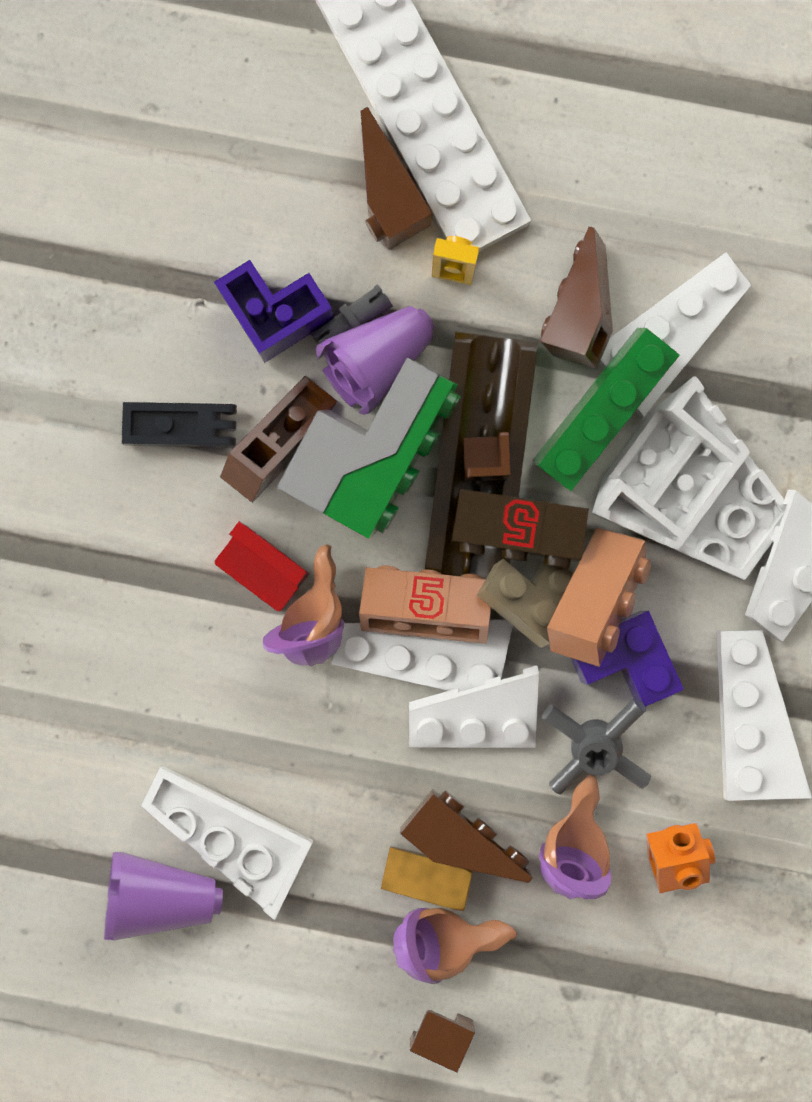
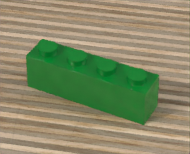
[532,328,680,491]

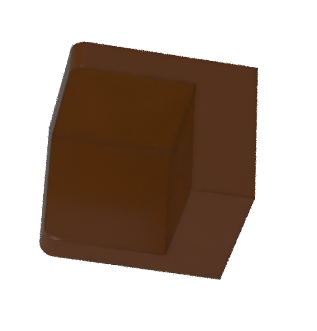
[463,432,510,482]
[410,1010,475,1073]

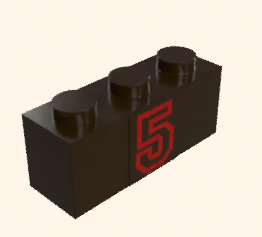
[451,489,589,568]

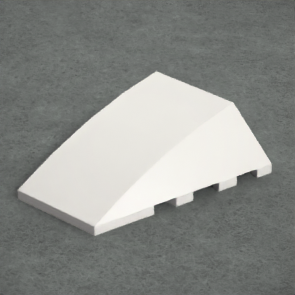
[592,376,787,580]

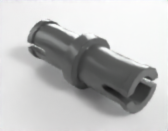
[310,284,393,345]

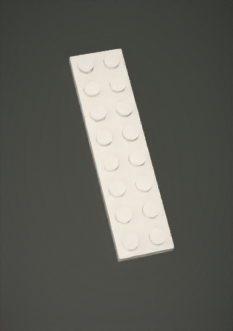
[315,0,531,253]

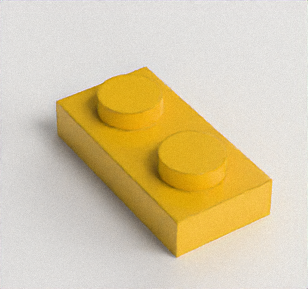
[431,236,479,285]

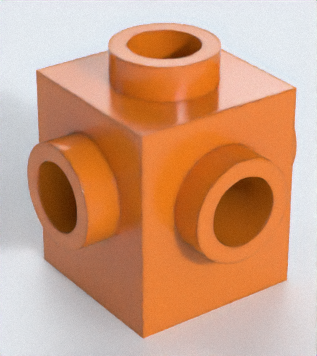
[646,823,716,893]

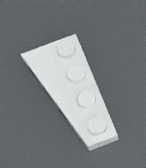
[599,252,751,418]
[332,619,513,691]
[717,630,812,801]
[141,766,313,920]

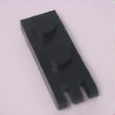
[122,402,237,448]

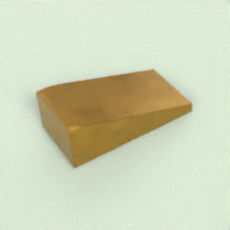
[381,846,473,911]

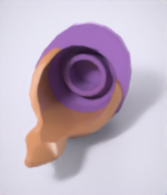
[263,544,344,667]
[539,774,611,899]
[393,908,517,984]

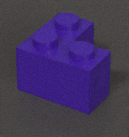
[214,260,334,363]
[571,610,684,707]

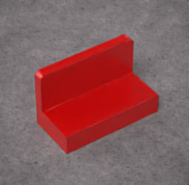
[214,521,310,611]

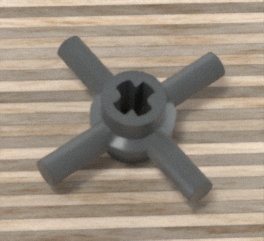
[542,698,651,795]

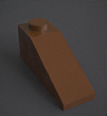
[360,107,432,250]
[220,376,337,503]

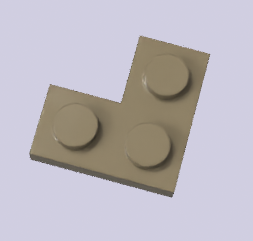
[477,559,573,648]

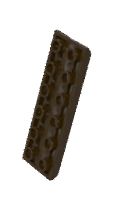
[424,332,538,579]

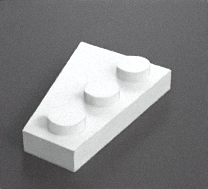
[745,489,812,642]
[409,665,539,748]

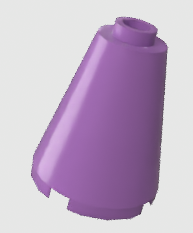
[316,306,434,415]
[104,852,223,941]

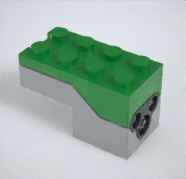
[277,358,461,539]

